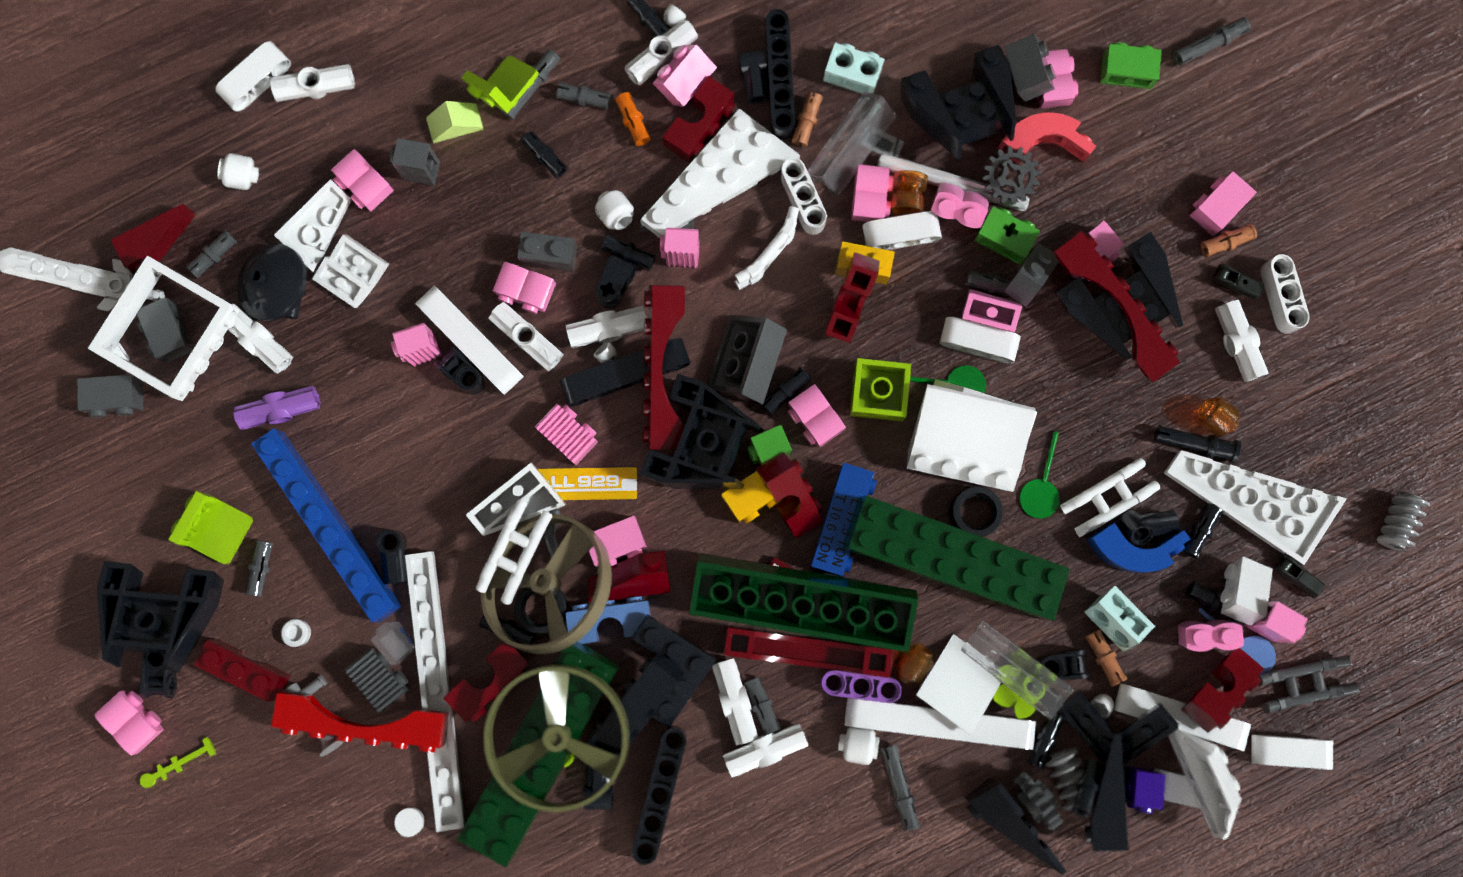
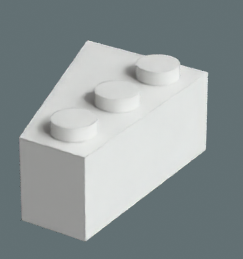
[466,462,566,536]

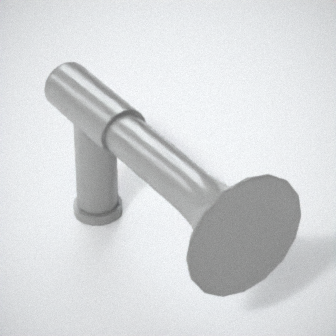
[286,674,344,757]

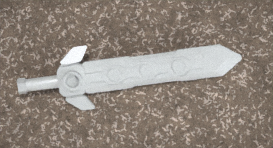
[0,247,165,312]

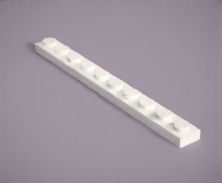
[405,551,466,832]

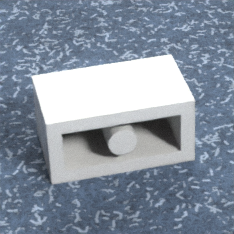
[1221,557,1273,626]

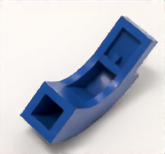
[1085,523,1190,573]

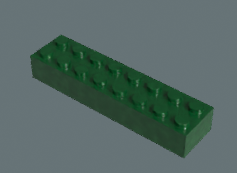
[842,496,1070,621]
[689,553,919,652]
[457,641,620,868]

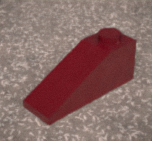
[111,203,196,274]
[588,551,671,603]

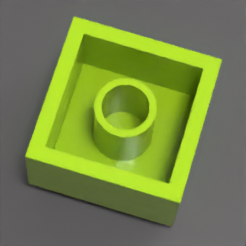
[849,358,911,422]

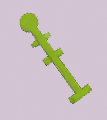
[140,737,216,788]

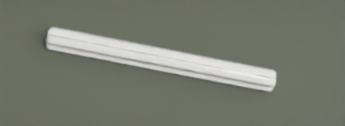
[878,154,1029,211]

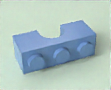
[566,596,651,644]

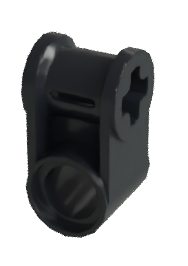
[595,254,637,309]
[434,346,485,395]
[1033,649,1090,681]
[139,652,177,698]

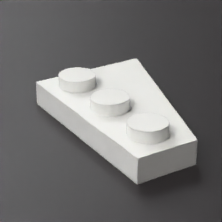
[274,179,351,273]

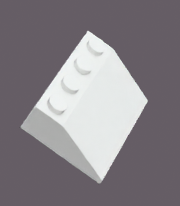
[907,384,1035,492]

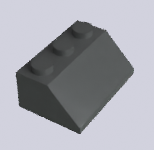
[707,315,787,405]

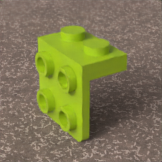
[461,56,539,114]
[168,491,253,564]

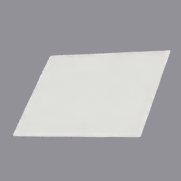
[917,634,1002,735]

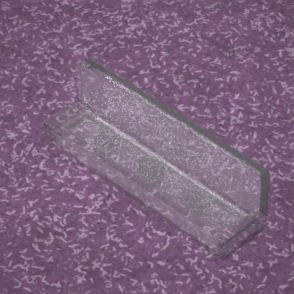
[807,92,896,196]
[961,620,1074,720]

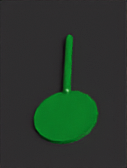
[910,365,986,393]
[1019,431,1059,519]

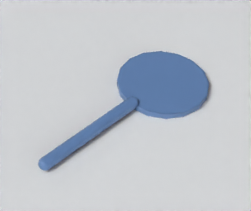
[1199,608,1276,674]

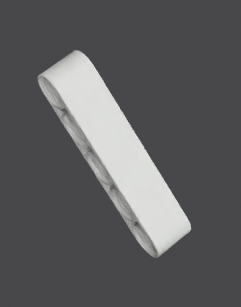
[415,285,524,395]
[1113,683,1251,751]

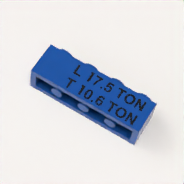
[810,462,877,577]

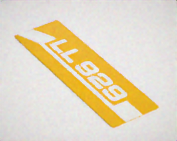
[538,467,637,500]

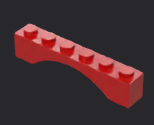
[271,692,449,752]

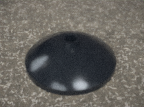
[237,243,307,322]

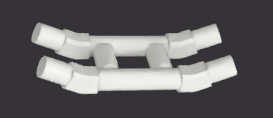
[734,206,799,290]
[1060,458,1160,537]
[476,499,552,604]

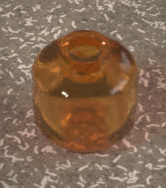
[1197,397,1240,437]
[893,642,934,685]

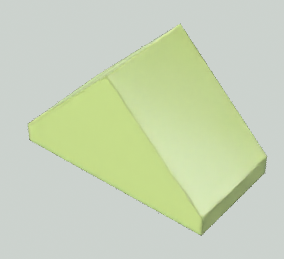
[426,101,483,143]

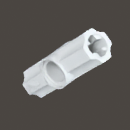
[625,19,698,86]
[270,64,355,102]
[1215,300,1269,382]
[488,302,564,372]
[228,303,293,374]
[566,306,646,348]
[712,658,759,745]
[723,723,809,777]

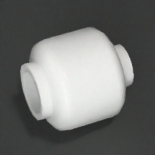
[217,153,259,190]
[595,190,634,230]
[838,727,880,765]

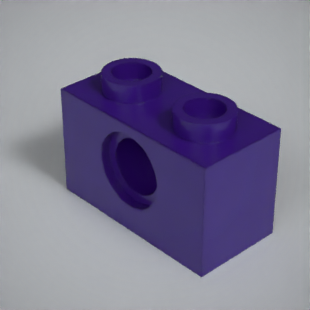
[1123,766,1166,813]

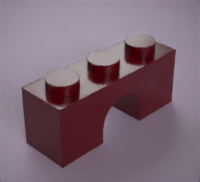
[663,76,735,163]
[825,252,880,343]
[756,452,823,538]
[194,639,291,702]
[443,641,528,723]
[1181,648,1264,733]

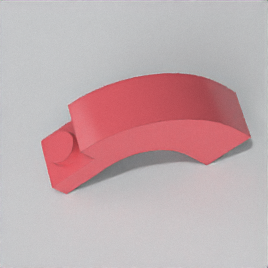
[997,112,1096,164]

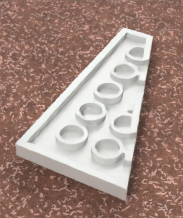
[641,109,800,238]
[1164,450,1347,565]

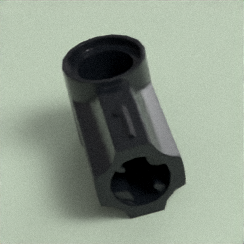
[739,49,769,104]
[1119,510,1180,546]
[376,530,408,585]
[583,764,614,810]

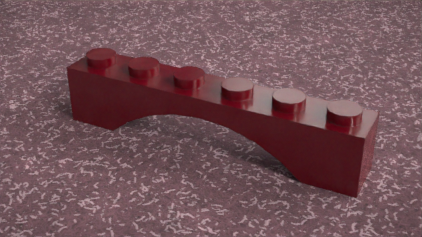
[1052,231,1180,382]
[642,285,685,450]
[724,627,893,678]

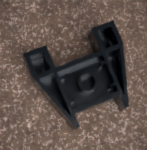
[901,45,1016,160]
[1055,232,1183,359]
[639,374,765,489]
[97,561,224,673]

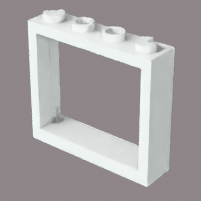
[88,256,240,401]

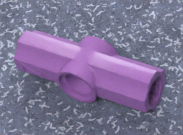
[233,386,321,430]

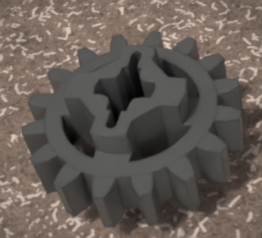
[982,146,1041,205]
[1013,772,1063,831]

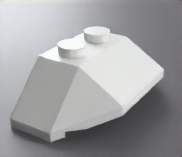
[1168,729,1241,840]

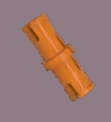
[615,92,651,146]

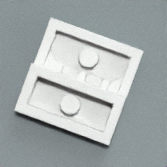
[312,235,389,308]

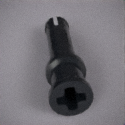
[1154,425,1241,464]

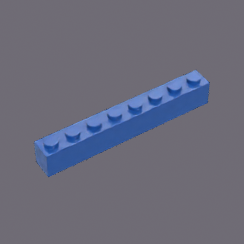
[251,428,403,623]

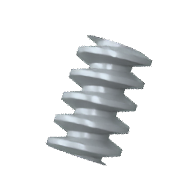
[1377,491,1431,552]
[1045,747,1084,810]

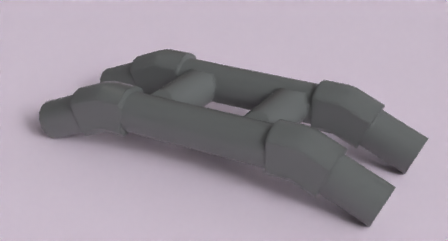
[1258,655,1360,714]

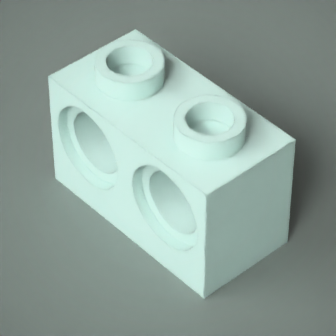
[823,43,884,97]
[1084,586,1155,653]

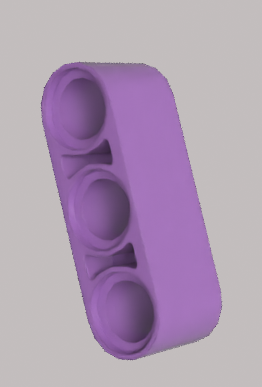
[820,670,902,703]

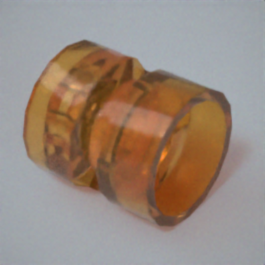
[890,170,928,216]

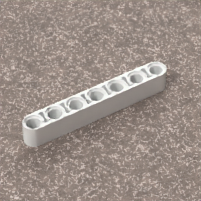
[844,698,1036,749]

